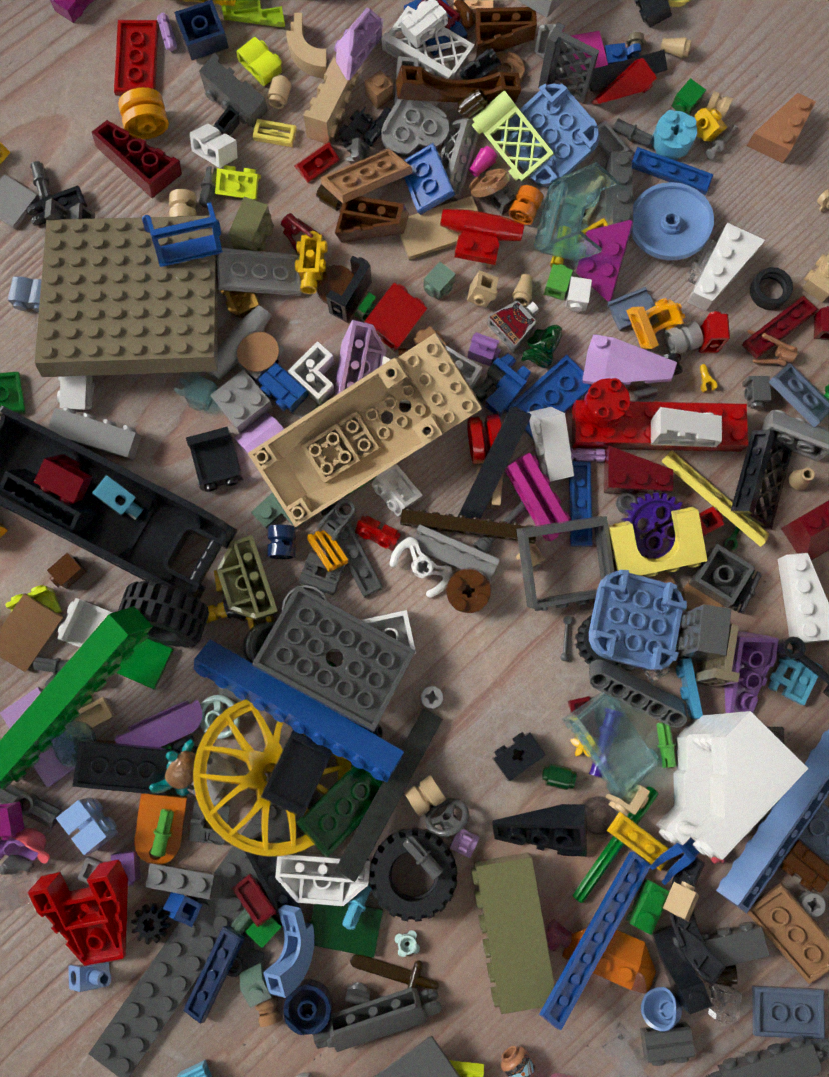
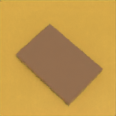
[0,593,63,672]

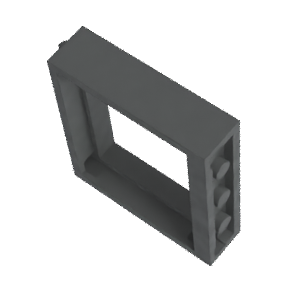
[516,516,614,611]

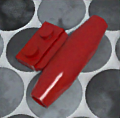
[440,209,525,265]

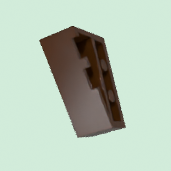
[474,7,537,59]
[335,196,409,243]

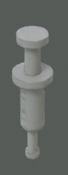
[705,125,738,159]

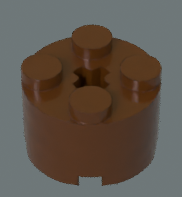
[446,567,491,613]

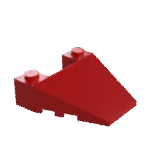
[27,859,128,966]

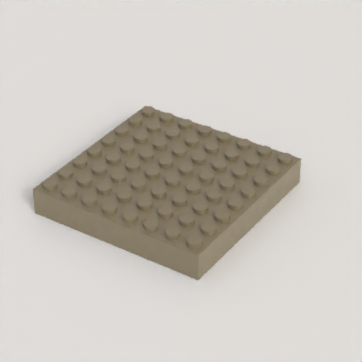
[35,216,218,377]

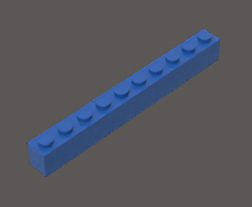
[194,639,404,783]

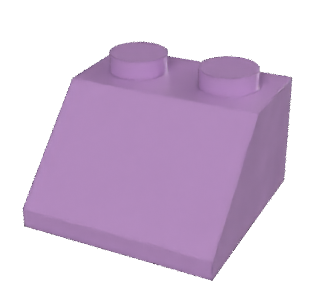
[234,412,284,457]

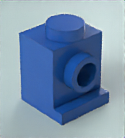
[163,892,202,927]

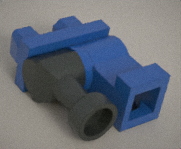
[472,353,531,418]

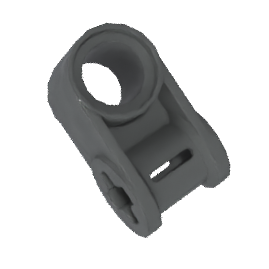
[317,499,356,541]

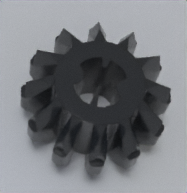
[131,903,172,945]

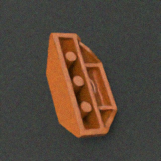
[562,928,656,994]

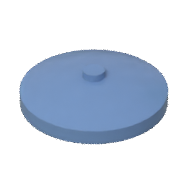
[631,182,714,260]

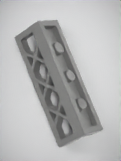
[440,118,479,202]
[415,524,500,581]

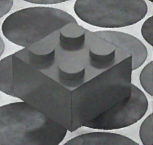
[689,544,755,607]

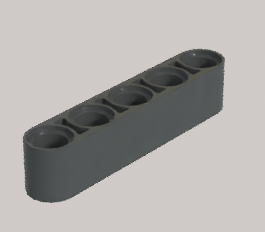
[589,660,687,728]

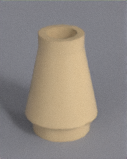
[661,37,692,58]
[512,274,533,307]
[789,468,815,490]

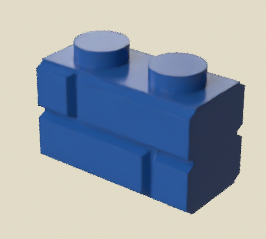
[258,363,309,413]

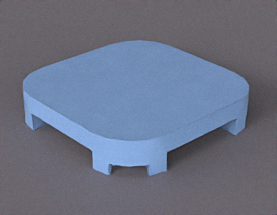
[500,83,600,187]
[589,570,687,670]

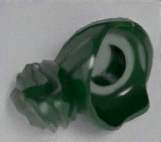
[521,324,562,368]

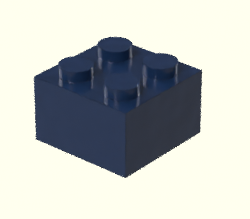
[174,0,229,61]

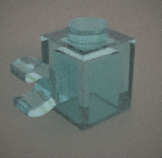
[174,375,218,412]

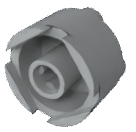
[188,752,238,806]

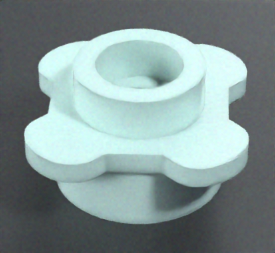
[395,930,420,957]

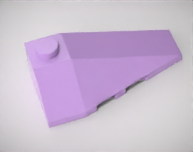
[583,334,677,385]

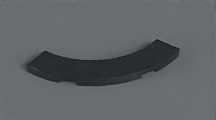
[670,853,726,986]

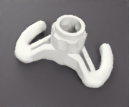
[390,537,453,598]

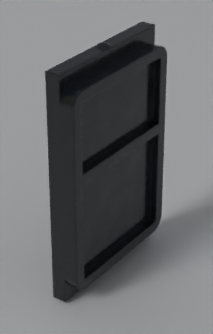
[261,730,332,818]

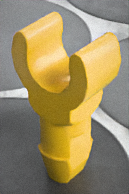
[699,364,717,393]

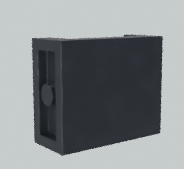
[326,256,372,323]
[186,426,243,492]

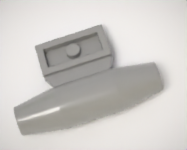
[208,305,284,383]

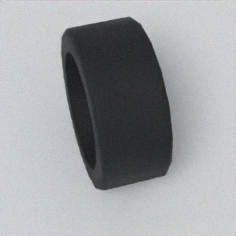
[750,267,793,310]

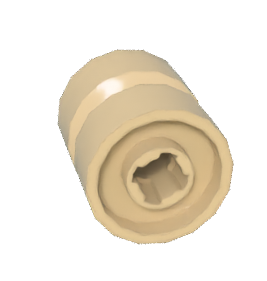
[169,189,197,217]
[404,775,446,817]

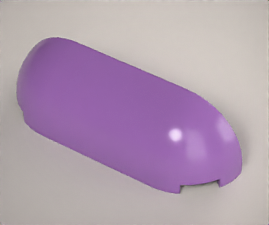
[115,700,202,748]

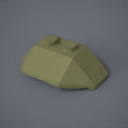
[217,535,278,620]

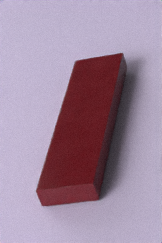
[742,295,818,360]

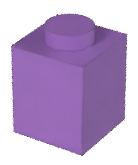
[111,850,141,886]

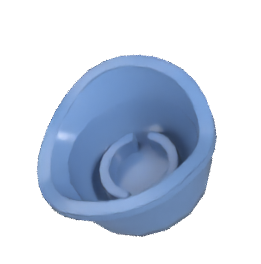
[641,987,682,1032]

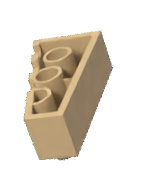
[303,57,359,143]

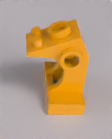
[626,298,686,349]

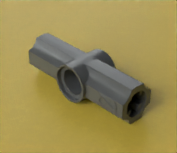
[0,784,62,828]

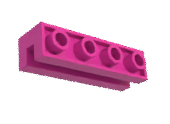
[504,453,571,541]

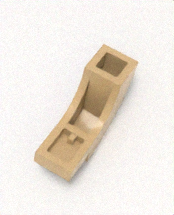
[286,13,328,78]

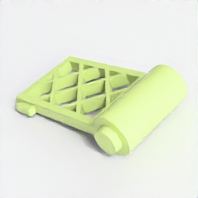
[472,91,554,182]

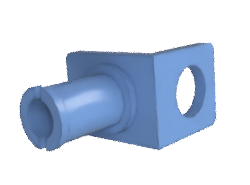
[69,962,112,992]

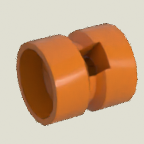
[508,185,544,225]

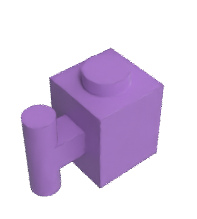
[467,332,501,366]

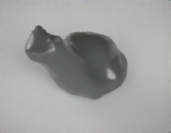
[0,855,34,875]

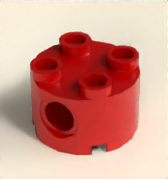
[582,378,630,428]

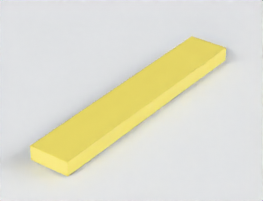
[661,450,769,547]

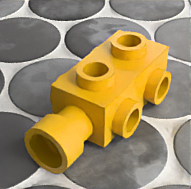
[295,231,328,294]

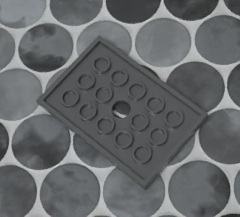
[252,585,416,732]

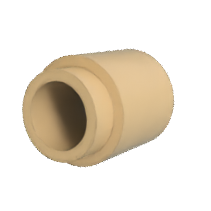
[267,75,292,109]

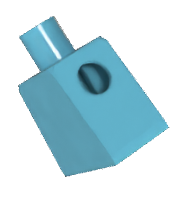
[92,475,143,519]

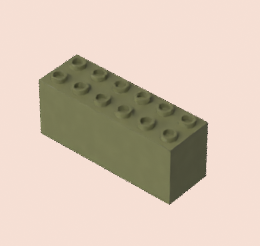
[471,853,555,1014]

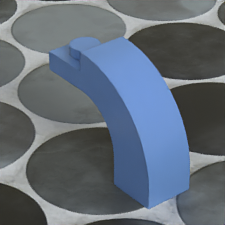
[263,905,314,998]

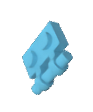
[768,649,823,706]

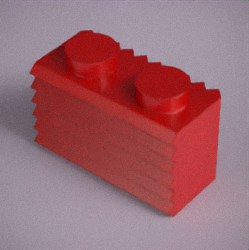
[698,311,730,353]

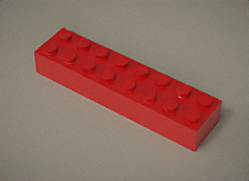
[572,400,748,452]

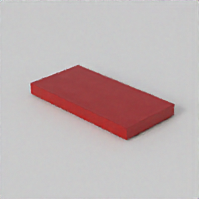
[114,20,159,96]

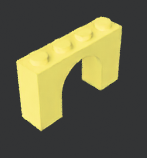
[608,507,707,577]

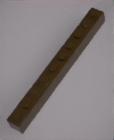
[400,508,536,544]

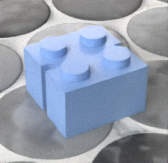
[56,797,118,855]

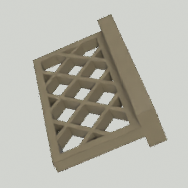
[694,624,740,687]

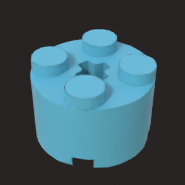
[651,110,697,160]

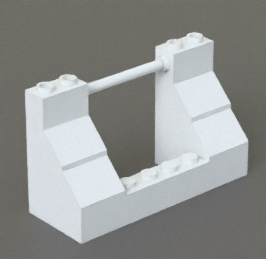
[656,711,809,860]

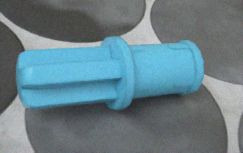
[342,885,372,930]

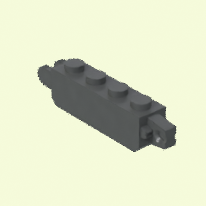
[313,987,442,1052]
[706,1036,829,1077]

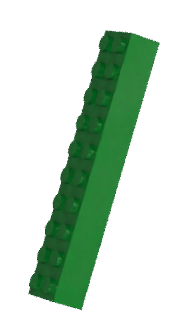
[0,606,153,790]

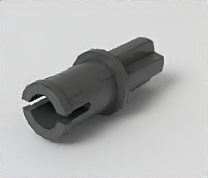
[613,118,653,146]
[30,161,51,199]
[199,166,217,208]
[33,657,68,674]
[403,836,444,880]

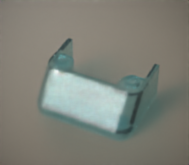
[534,162,618,261]

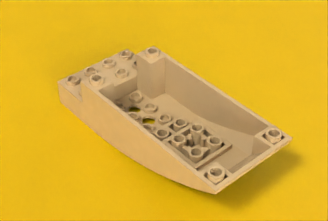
[248,333,483,527]

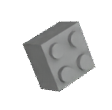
[210,369,273,433]

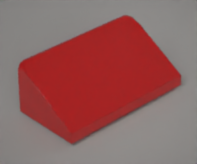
[294,142,340,183]

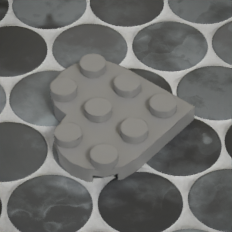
[381,99,449,157]

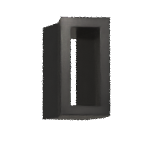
[213,105,240,136]

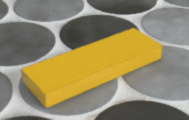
[607,812,669,871]

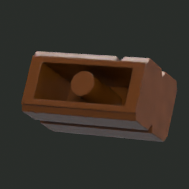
[781,840,829,893]

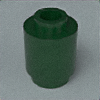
[542,763,577,790]

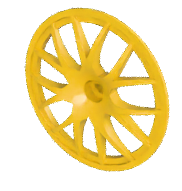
[193,699,351,857]

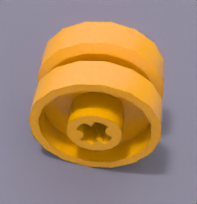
[118,88,169,139]

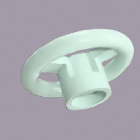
[200,695,240,739]

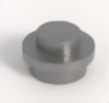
[616,493,638,514]

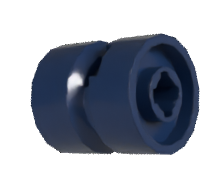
[267,525,296,559]

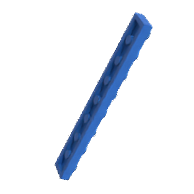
[539,852,650,1030]

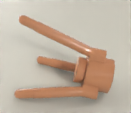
[747,330,798,366]

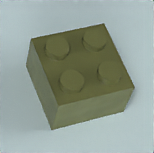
[228,196,274,252]

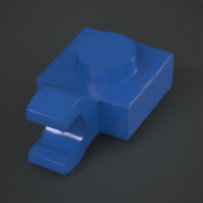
[604,43,641,65]

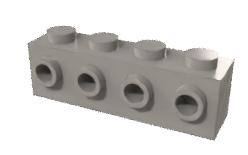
[48,407,142,460]

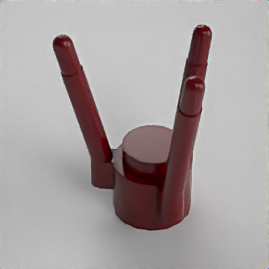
[281,213,323,255]

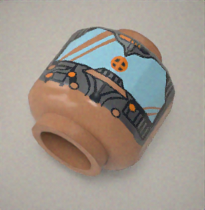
[501,1046,536,1077]

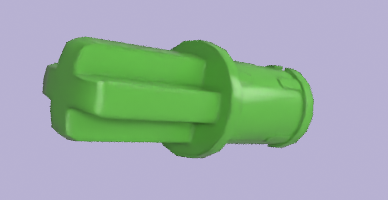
[657,722,677,768]
[150,809,174,857]

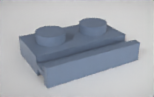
[607,287,657,331]

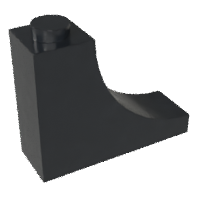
[652,925,712,1015]

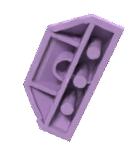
[334,8,384,81]
[334,320,386,396]

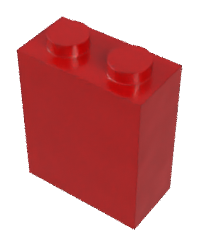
[364,283,427,352]

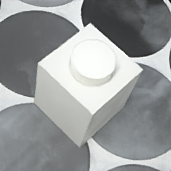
[565,276,592,312]

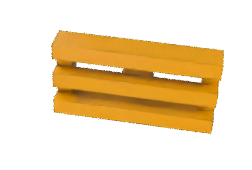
[307,530,348,572]

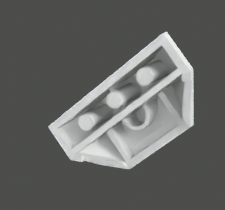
[275,853,370,906]

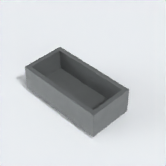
[675,604,732,662]

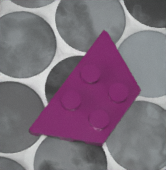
[576,220,634,301]

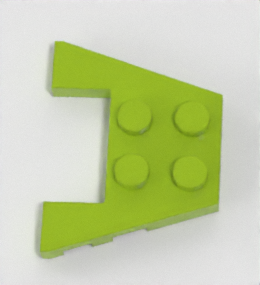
[222,0,285,27]

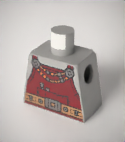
[487,301,539,353]

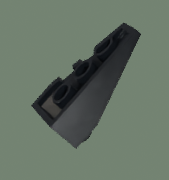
[492,804,587,857]

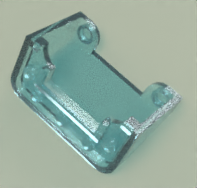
[562,692,659,799]

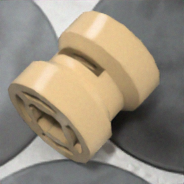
[706,91,733,118]

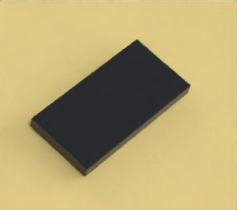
[72,739,173,796]

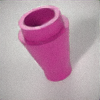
[468,146,498,177]

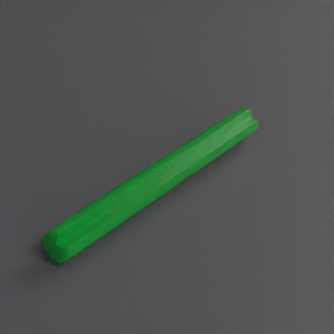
[573,786,658,903]

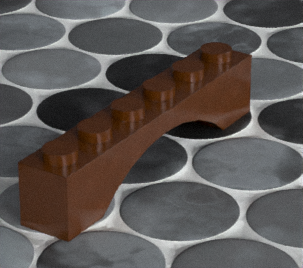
[396,65,521,104]

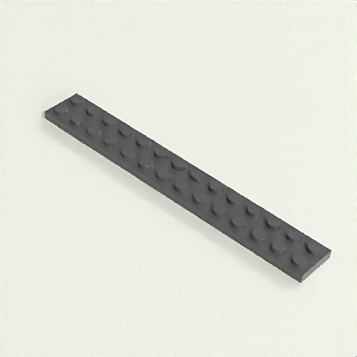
[88,798,316,1077]

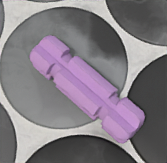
[157,13,177,52]
[570,448,606,462]

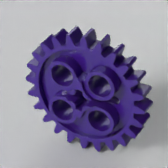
[621,493,682,559]

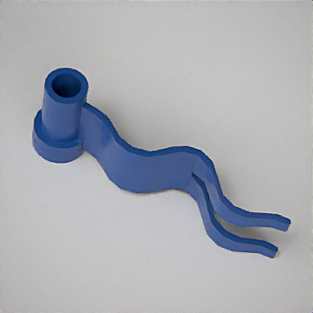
[649,837,700,885]

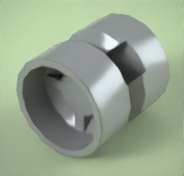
[664,321,704,354]

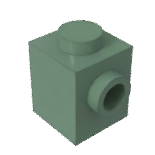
[423,261,456,300]
[240,963,272,1008]

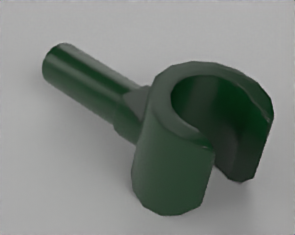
[723,526,740,550]

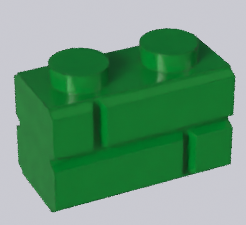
[626,878,670,935]

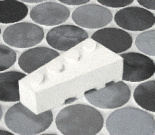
[687,223,765,311]

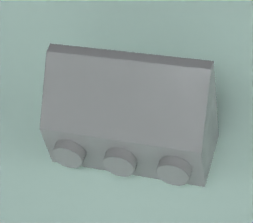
[761,410,829,462]

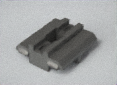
[299,551,345,595]
[189,801,231,845]

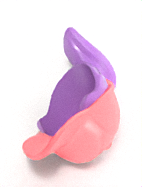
[0,828,50,863]

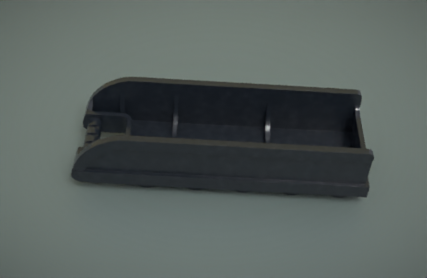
[0,405,238,599]

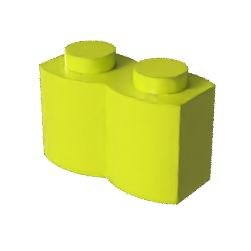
[236,37,282,86]

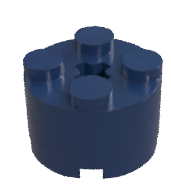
[284,979,333,1035]

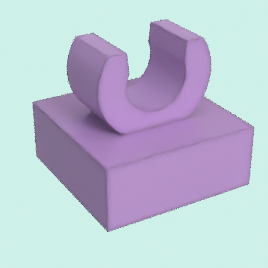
[449,829,480,858]

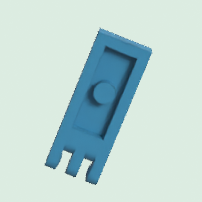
[676,658,703,719]

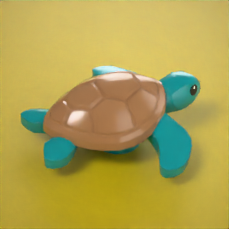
[149,739,196,797]

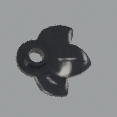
[227,932,264,977]

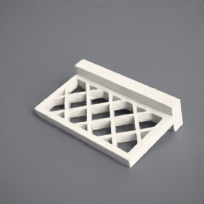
[382,6,475,80]

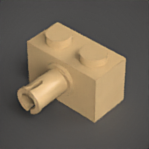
[802,253,829,302]

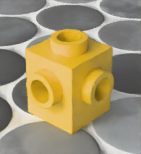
[694,107,727,142]

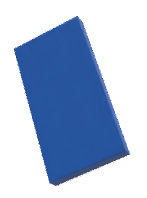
[506,355,592,440]

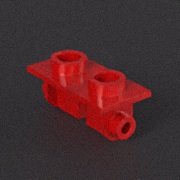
[355,515,401,551]

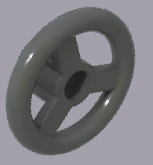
[425,798,469,837]

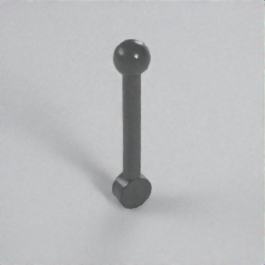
[560,616,572,661]

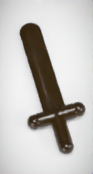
[350,954,439,990]

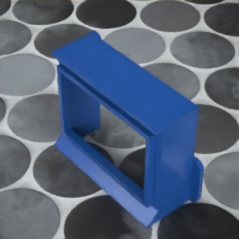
[142,202,223,267]

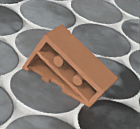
[747,93,816,163]

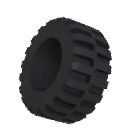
[118,581,209,648]
[369,828,458,922]

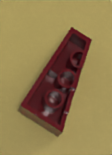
[92,120,182,199]

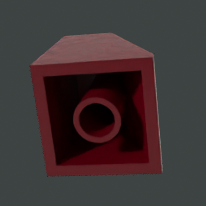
[781,500,829,561]

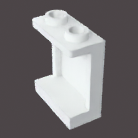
[58,598,113,647]

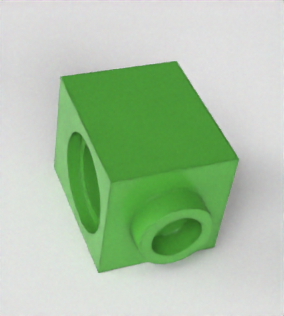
[543,264,573,300]

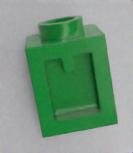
[354,292,376,322]

